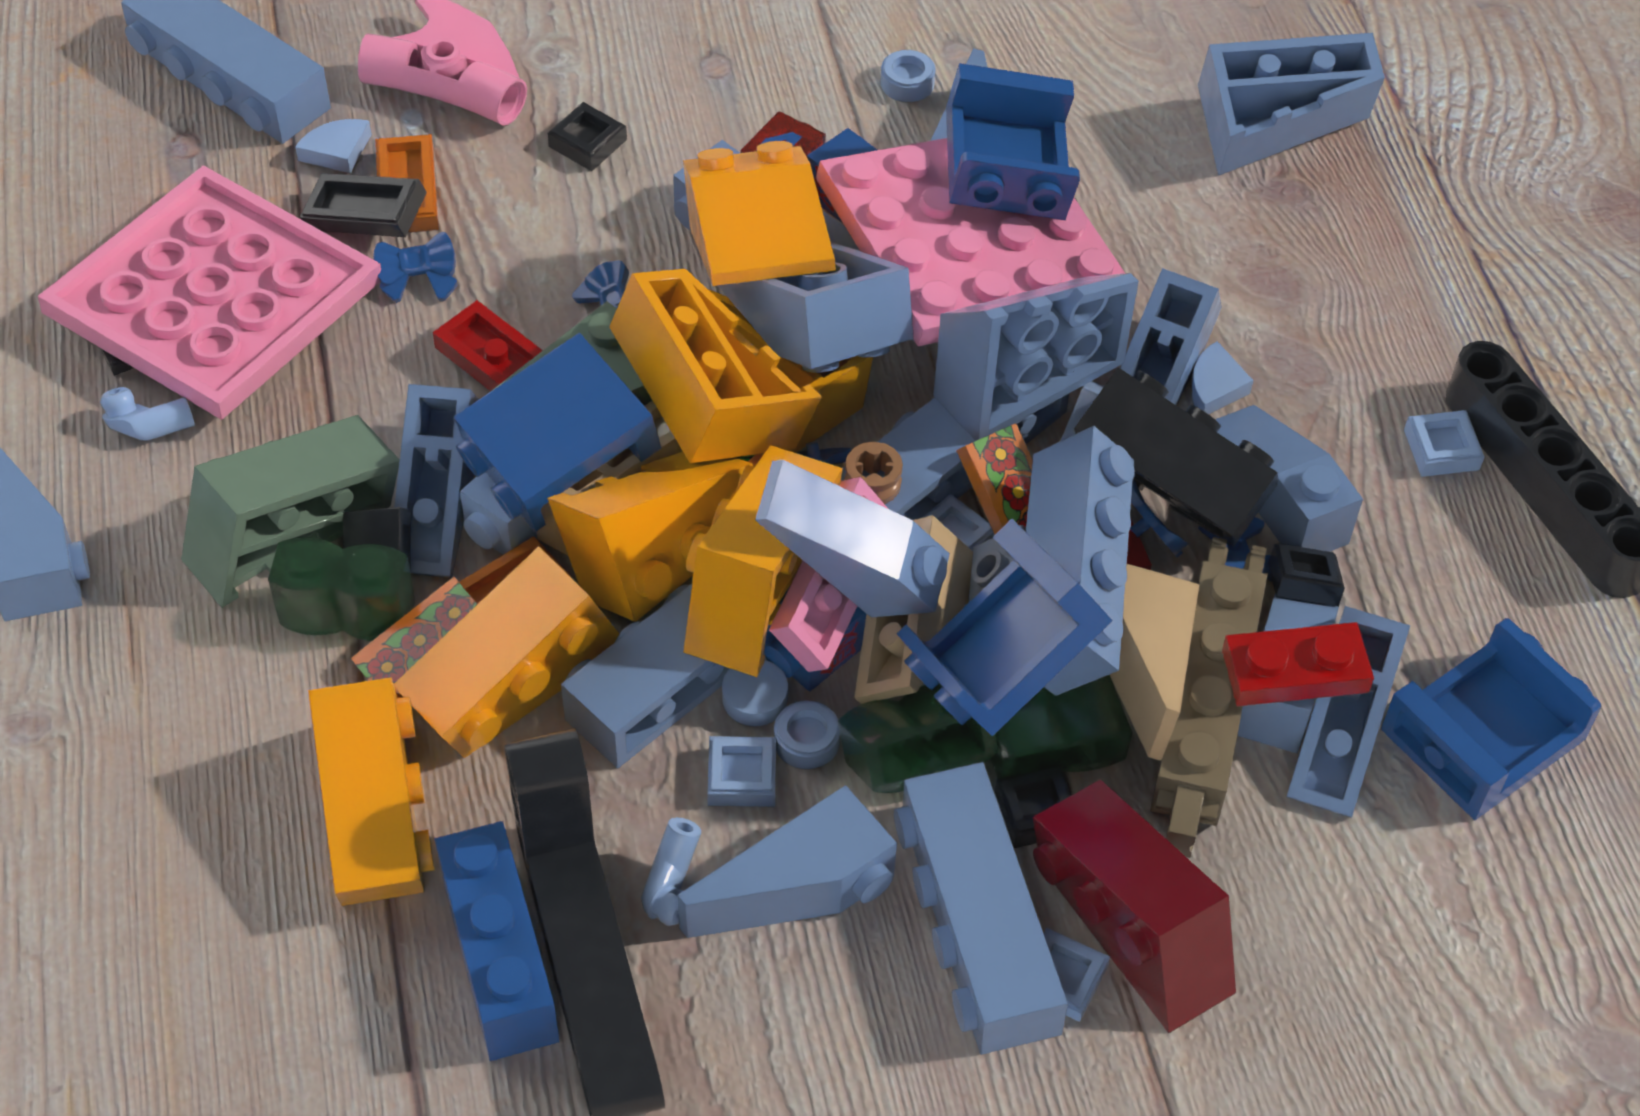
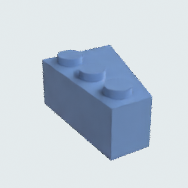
[1198,33,1385,176]

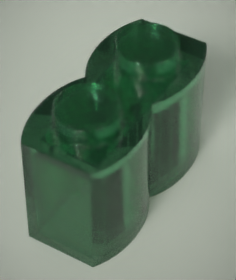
[268,538,415,641]
[978,674,1132,779]
[838,683,998,793]

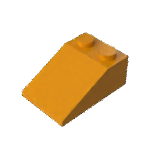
[683,141,836,286]

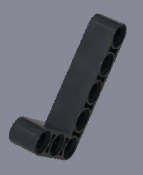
[1446,341,1640,598]
[504,728,665,1116]

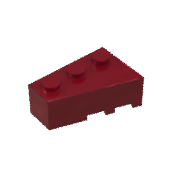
[1033,780,1236,1033]

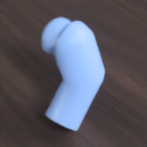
[100,387,195,441]
[641,817,701,926]

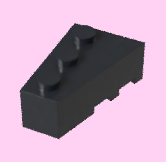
[1074,367,1278,547]

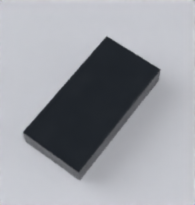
[299,173,427,238]

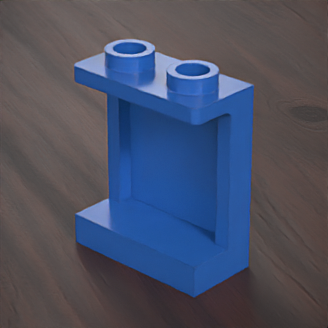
[946,63,1080,220]
[454,332,662,532]
[896,519,1113,736]
[1381,618,1602,821]

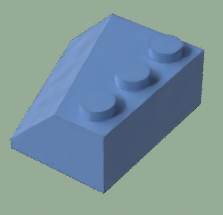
[933,273,1139,441]

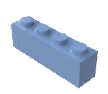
[121,0,331,144]
[1026,426,1134,696]
[894,762,1068,1055]

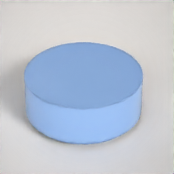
[880,50,936,102]
[722,660,788,726]
[774,701,840,769]

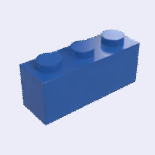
[434,821,560,1061]

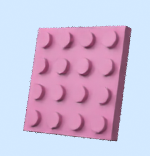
[816,138,1126,347]
[37,165,381,420]

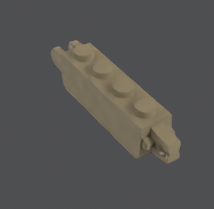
[1150,537,1268,858]

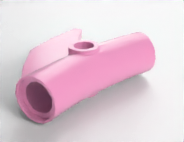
[358,0,527,126]

